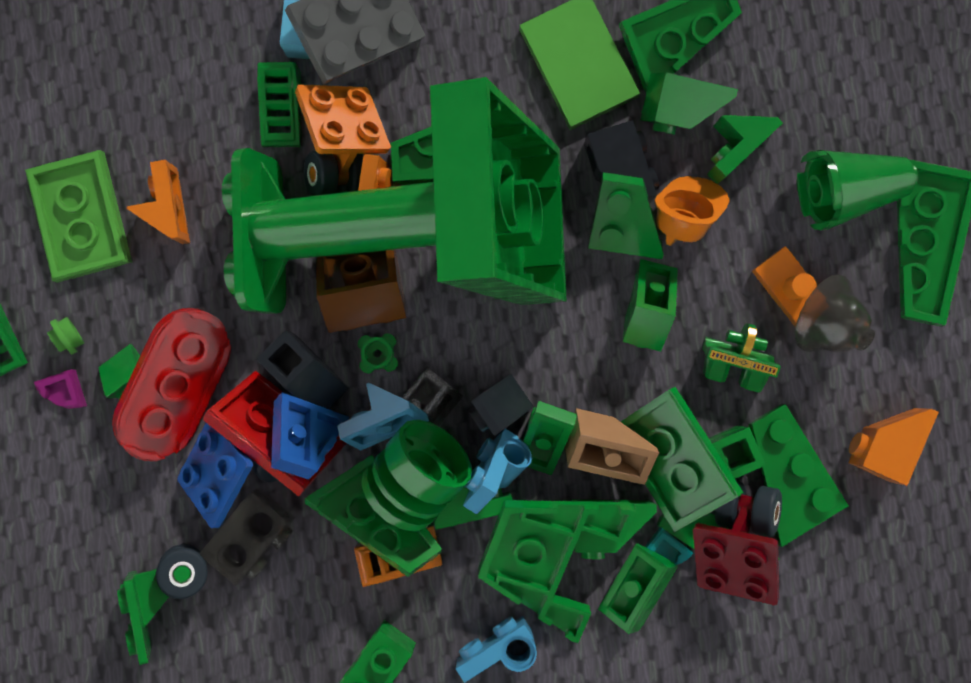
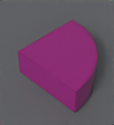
[34,369,87,409]

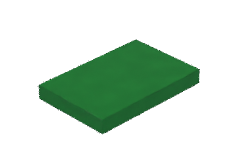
[621,387,744,532]

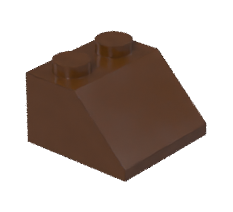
[316,250,406,333]

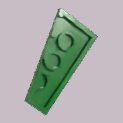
[897,159,971,327]

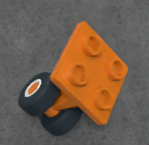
[295,85,391,196]

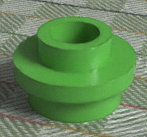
[47,317,85,355]

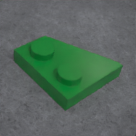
[588,172,664,259]

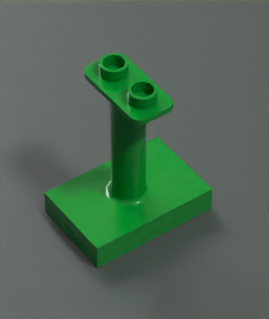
[222,77,567,314]

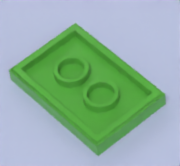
[519,0,640,130]
[25,150,132,283]

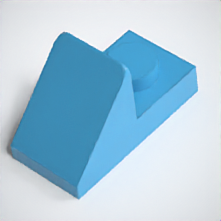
[337,382,429,451]

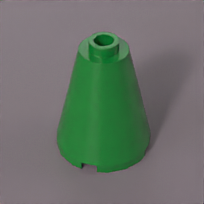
[796,150,918,231]

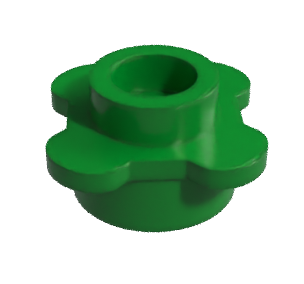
[358,333,398,374]

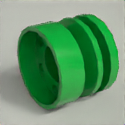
[361,419,472,532]

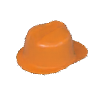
[654,176,730,246]

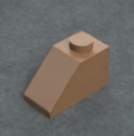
[565,408,659,485]

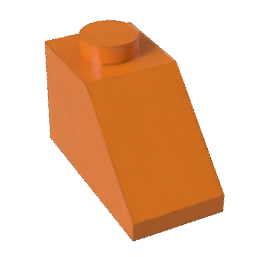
[848,408,939,486]

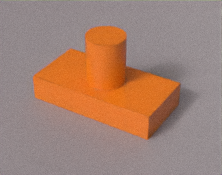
[752,246,834,332]

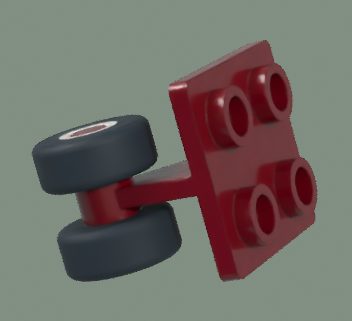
[693,481,782,605]

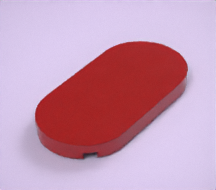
[112,308,231,462]

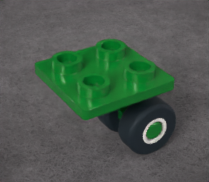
[117,544,208,665]

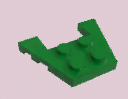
[478,500,636,644]

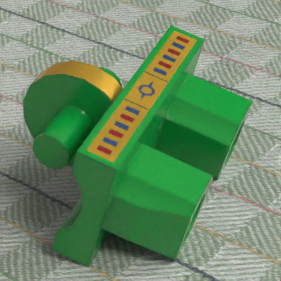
[702,323,781,393]

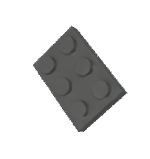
[285,0,426,85]

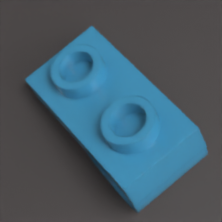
[463,429,532,514]
[456,616,537,683]

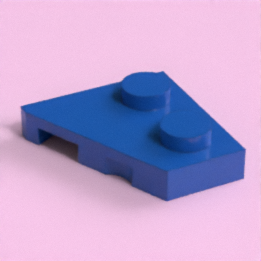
[271,392,349,480]

